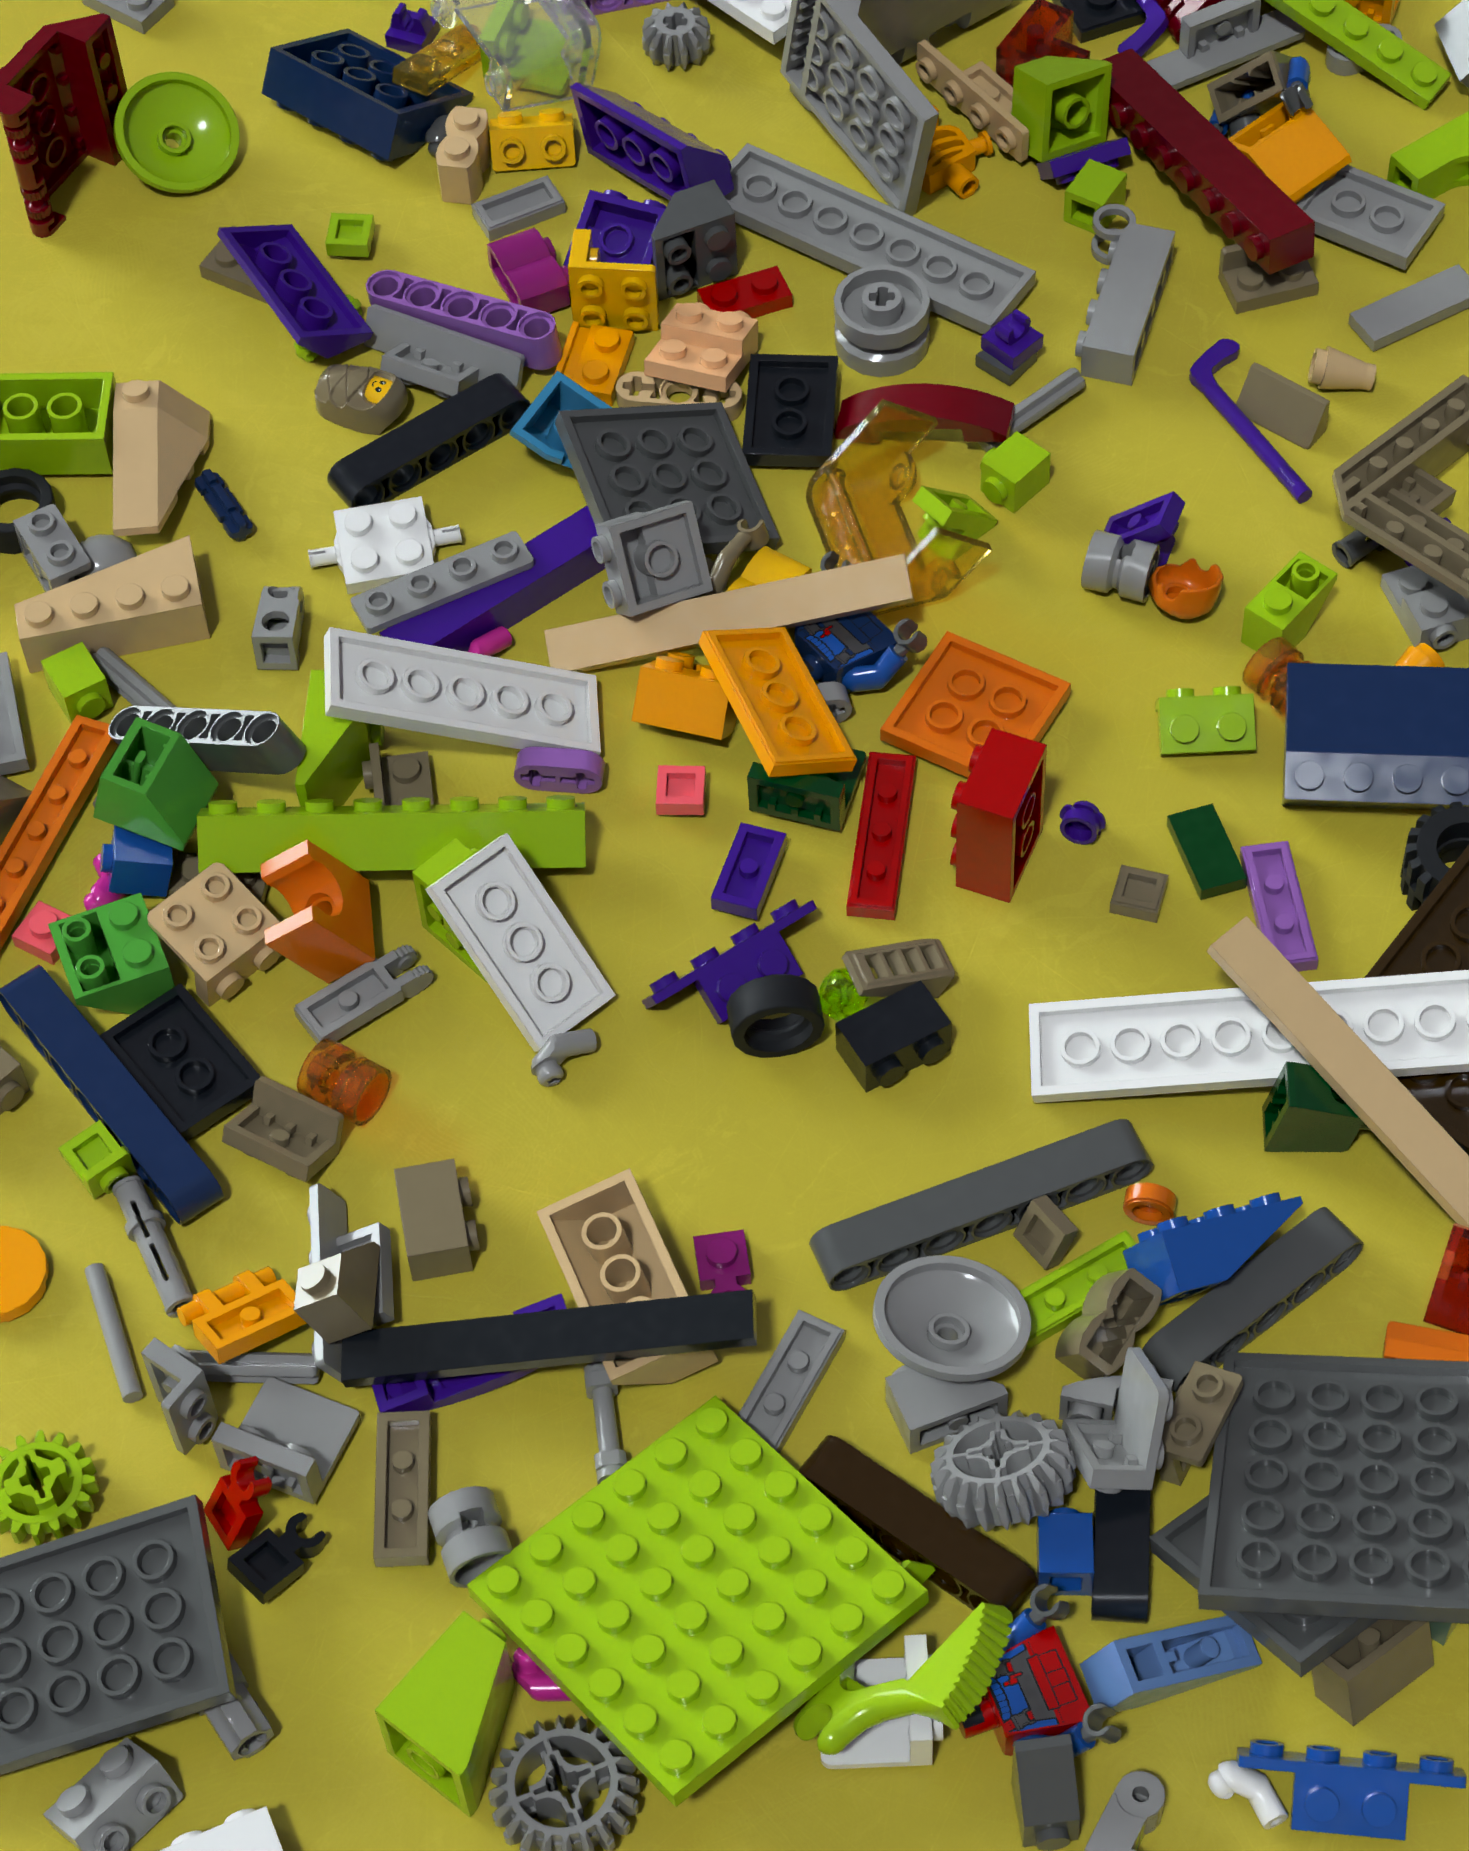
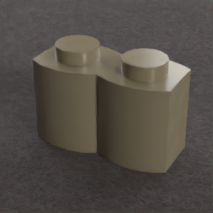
[1055,1268,1162,1379]

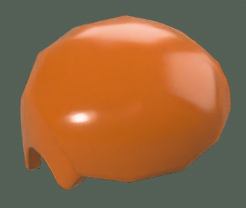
[1148,558,1224,619]

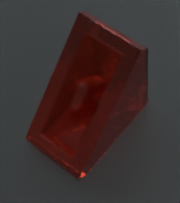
[1423,1223,1469,1335]

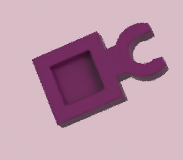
[693,1229,751,1294]

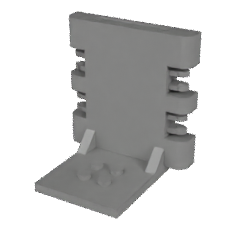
[780,0,1013,216]

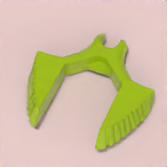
[793,1560,1013,1755]

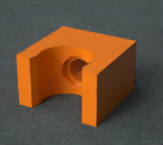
[260,840,376,984]

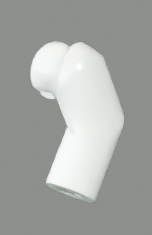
[1208,1760,1289,1830]

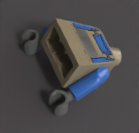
[1207,50,1313,135]

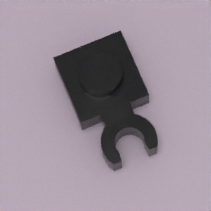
[227,1512,326,1605]

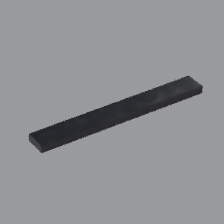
[341,1289,757,1388]

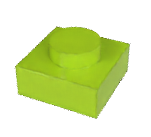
[325,213,375,257]

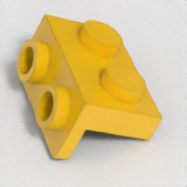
[489,108,576,172]

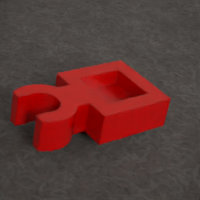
[204,1456,272,1551]

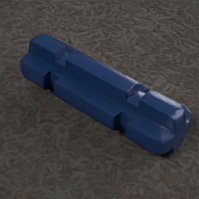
[195,469,253,542]

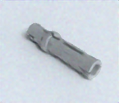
[112,1175,193,1318]

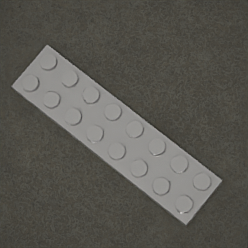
[725,143,1036,334]

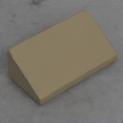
[1236,362,1330,449]

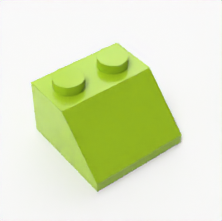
[1011,56,1112,163]

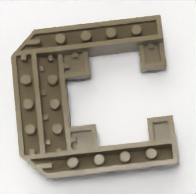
[1332,374,1469,600]

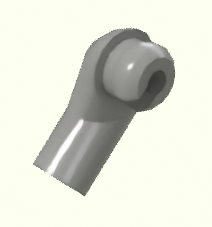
[531,1028,597,1087]

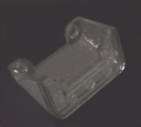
[430,0,602,112]

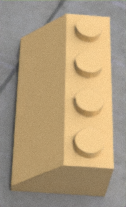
[536,1168,719,1385]

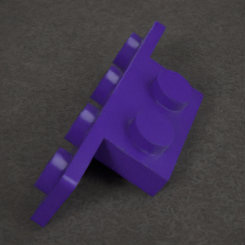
[642,899,817,1024]

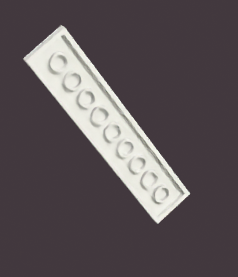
[1029,970,1469,1103]

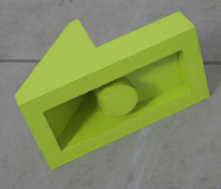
[912,486,998,559]

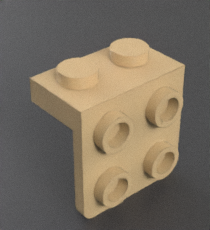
[147,863,281,1007]

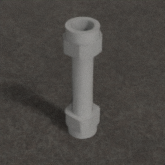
[584,1361,627,1484]

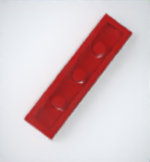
[846,752,916,920]

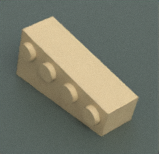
[14,535,210,673]

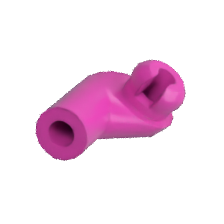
[511,1647,572,1702]

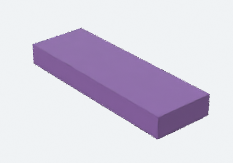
[1240,841,1318,972]

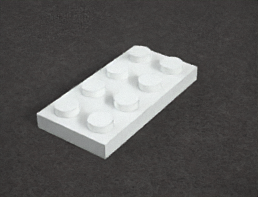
[425,833,616,1052]

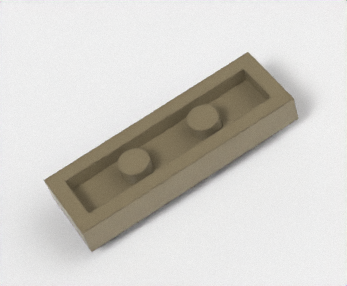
[373,1410,432,1567]

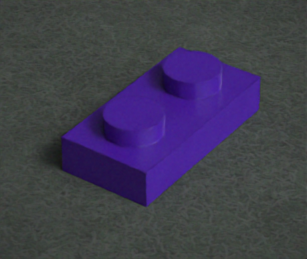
[1037,137,1132,185]
[711,822,787,920]

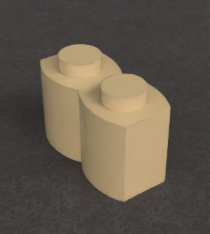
[436,106,492,205]

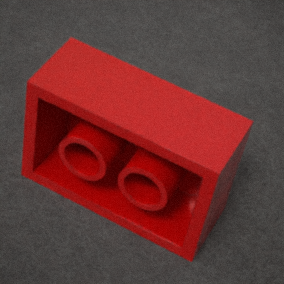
[950,728,1047,903]

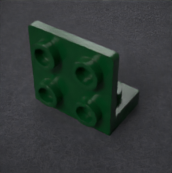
[747,749,866,831]

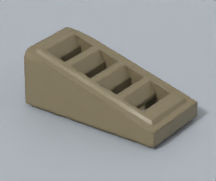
[842,939,955,998]

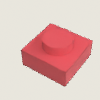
[655,765,706,815]
[11,901,70,965]

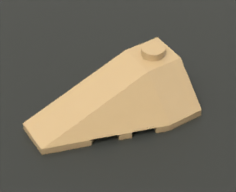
[113,380,211,537]

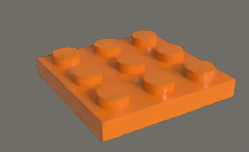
[880,631,1071,778]

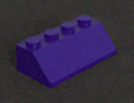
[570,82,734,201]

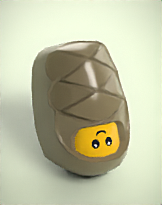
[314,364,408,435]

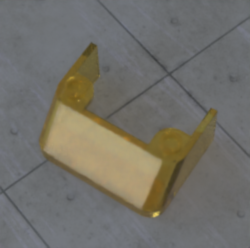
[806,399,992,616]

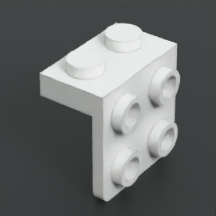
[819,1634,943,1769]

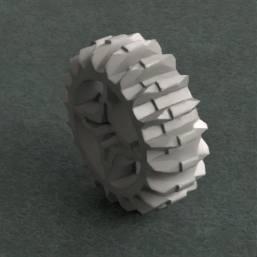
[930,1410,1076,1532]
[488,1715,640,1851]

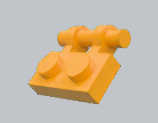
[176,1266,307,1365]

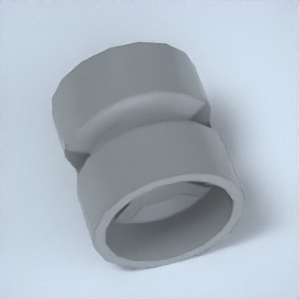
[1081,530,1160,603]
[427,1486,513,1588]

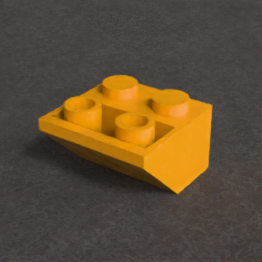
[1228,101,1352,203]
[631,652,738,740]

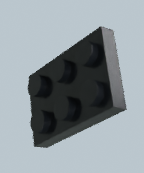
[742,354,838,468]
[99,983,261,1142]

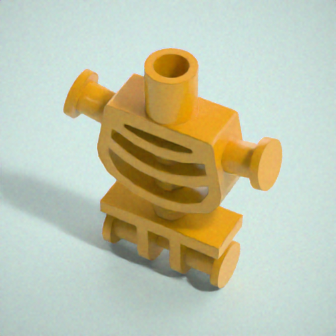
[921,105,993,199]

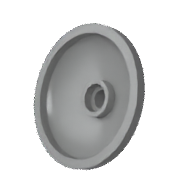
[872,1255,1031,1382]

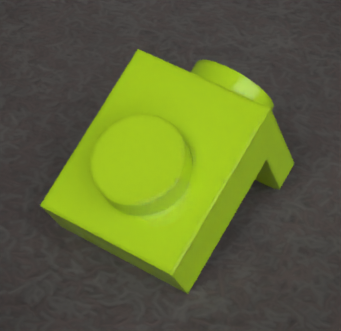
[58,1120,136,1200]

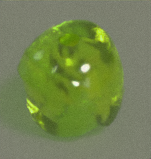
[818,968,869,1021]

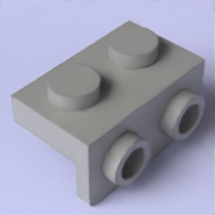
[141,1337,219,1455]
[43,1737,183,1851]

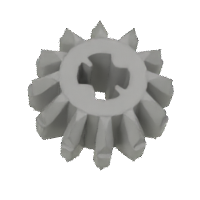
[642,2,711,71]

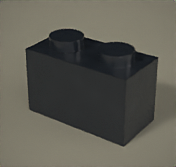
[835,980,952,1093]

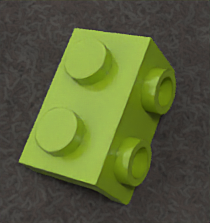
[1155,686,1256,756]

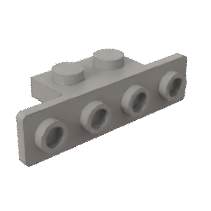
[1147,0,1305,90]
[364,304,525,398]
[350,531,534,634]
[307,1183,394,1383]

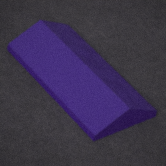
[217,224,373,359]

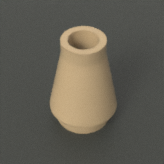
[1308,346,1376,391]

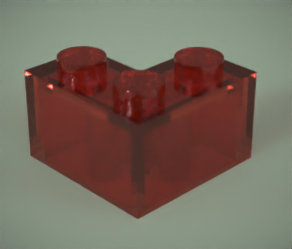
[996,0,1090,87]

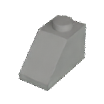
[885,1365,1008,1454]

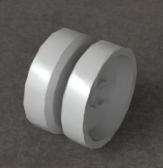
[834,264,930,377]

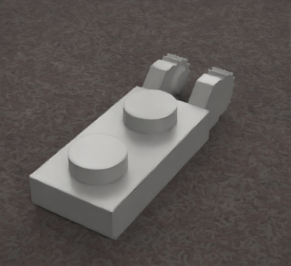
[294,944,434,1050]

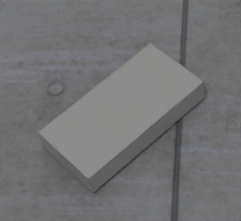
[471,175,566,241]

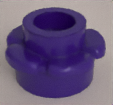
[1060,801,1106,845]

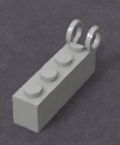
[1075,204,1175,386]

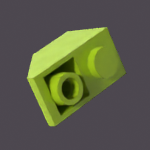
[1241,551,1338,665]

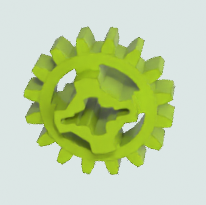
[0,1430,99,1546]

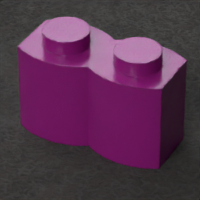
[487,227,570,313]

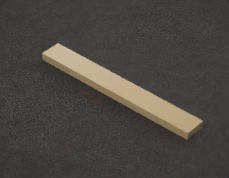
[544,553,915,672]
[1206,916,1469,1236]

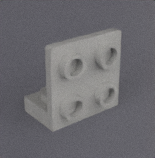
[211,1377,360,1504]

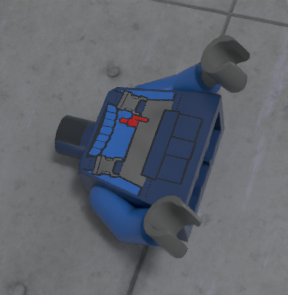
[794,551,927,694]

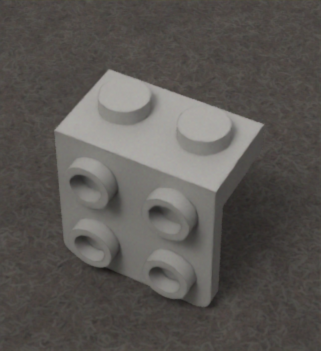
[1062,1347,1173,1494]

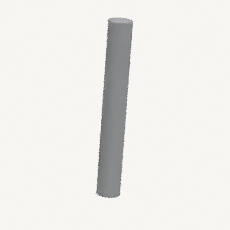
[84,1263,143,1403]

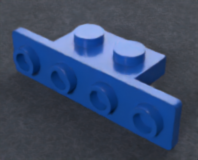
[1236,1740,1467,1840]

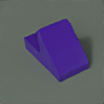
[1104,491,1185,566]

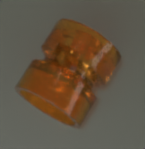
[1242,637,1313,719]
[297,1038,392,1126]

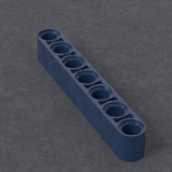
[0,965,224,1226]

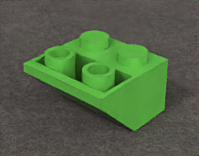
[93,717,219,851]
[48,893,175,1015]

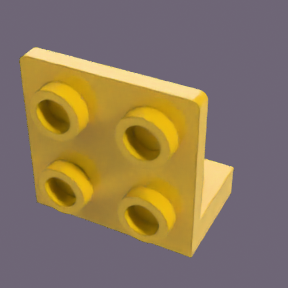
[568,229,660,331]

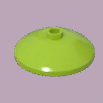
[113,72,240,193]

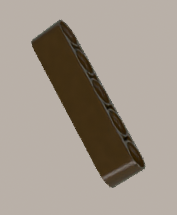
[798,1435,1038,1616]

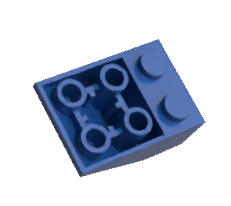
[1123,1192,1303,1306]

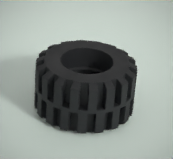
[1400,801,1469,911]

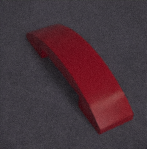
[834,383,1015,442]

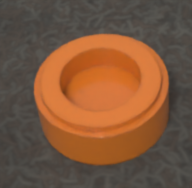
[1123,1182,1176,1225]

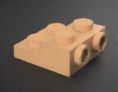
[644,302,758,393]

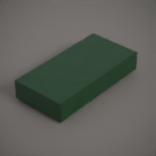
[1167,803,1247,900]

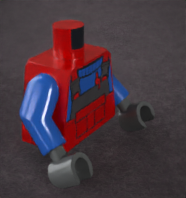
[959,1584,1121,1758]

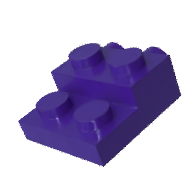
[563,190,666,268]

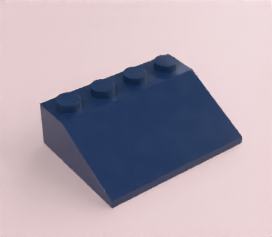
[261,28,474,162]
[1282,663,1469,810]

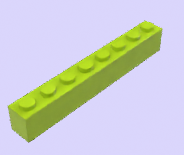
[197,795,586,873]

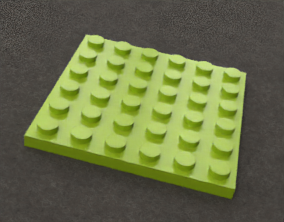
[467,1395,929,1807]

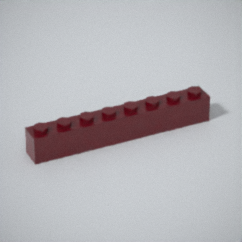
[1103,48,1315,275]

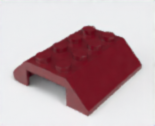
[0,13,128,238]

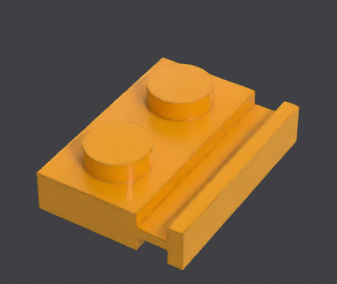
[554,321,635,406]

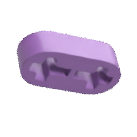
[513,746,605,794]

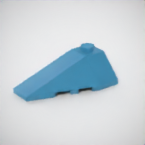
[509,370,612,469]

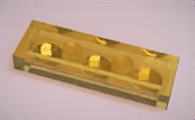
[392,24,483,96]

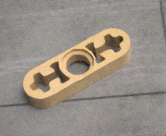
[616,371,743,422]

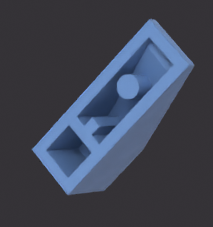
[1079,1616,1263,1712]

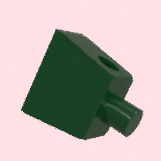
[1262,1061,1370,1152]

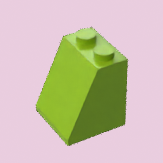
[375,1611,515,1818]

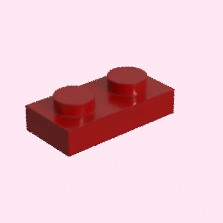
[697,266,793,318]

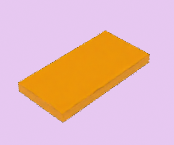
[698,627,857,777]

